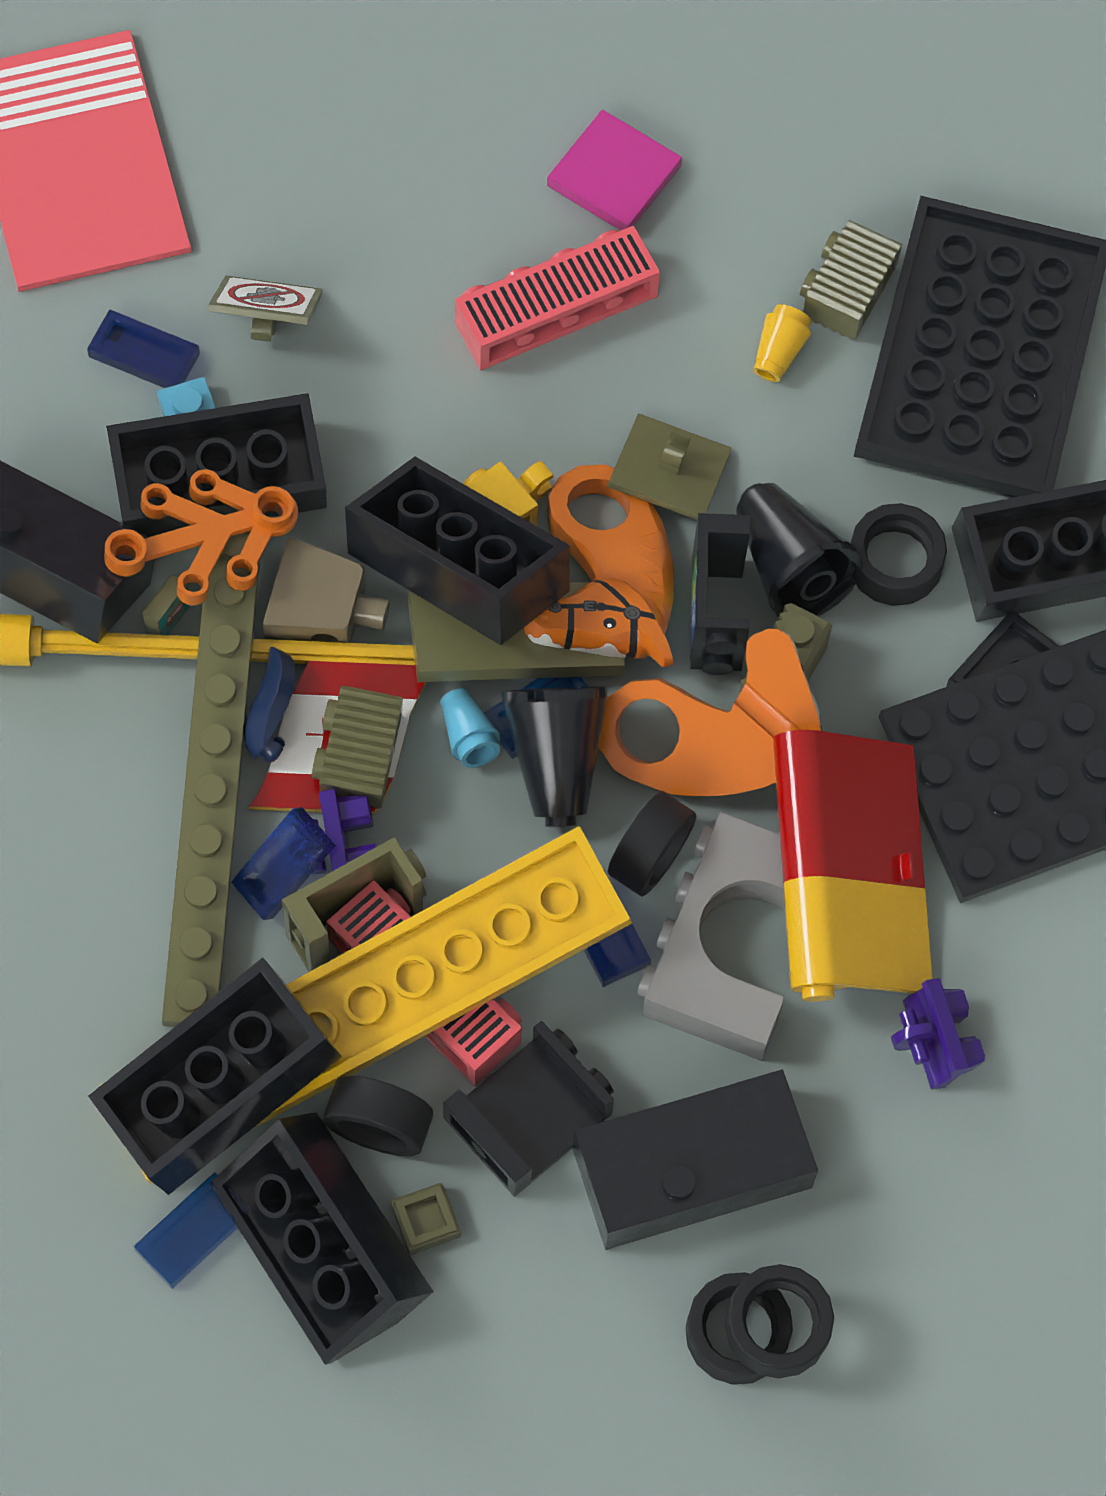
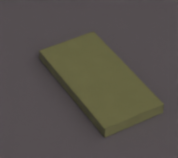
[408,582,625,682]

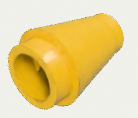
[753,304,812,382]

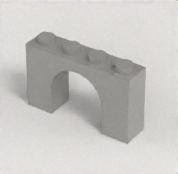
[637,812,785,1061]

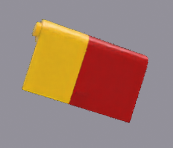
[773,730,933,1002]

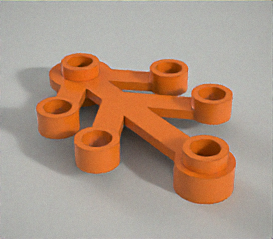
[104,469,298,605]

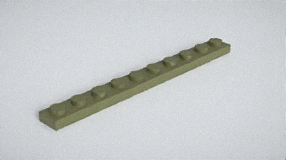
[162,531,260,1027]

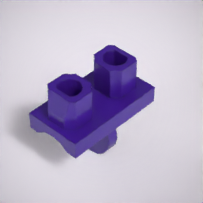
[291,789,377,874]
[891,978,985,1090]

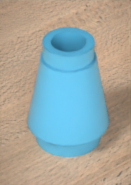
[440,688,501,768]

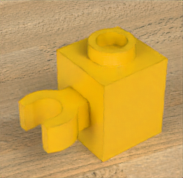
[463,461,554,526]

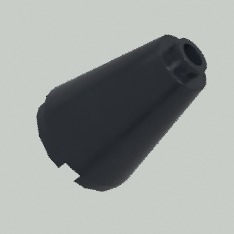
[736,483,863,618]
[502,686,607,827]

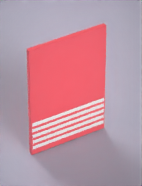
[0,30,192,292]

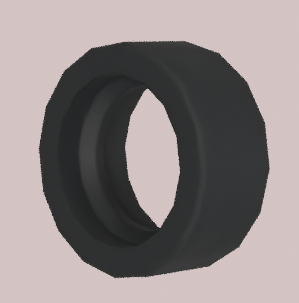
[850,503,947,606]
[607,791,697,897]
[323,1076,433,1156]
[725,1264,835,1379]
[685,1272,793,1385]

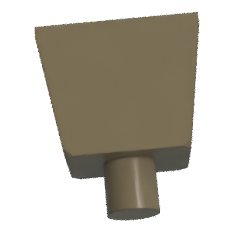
[263,537,390,643]

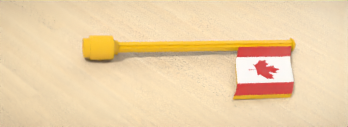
[0,614,427,815]

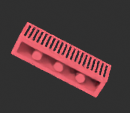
[455,225,660,371]
[326,880,522,1087]

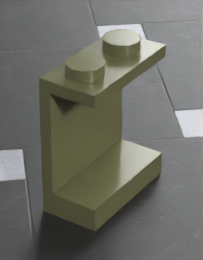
[282,837,427,972]

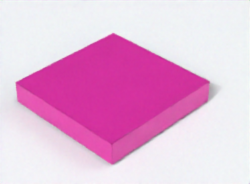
[547,109,682,231]

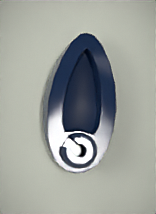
[244,647,296,763]

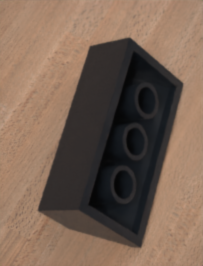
[210,1112,434,1365]

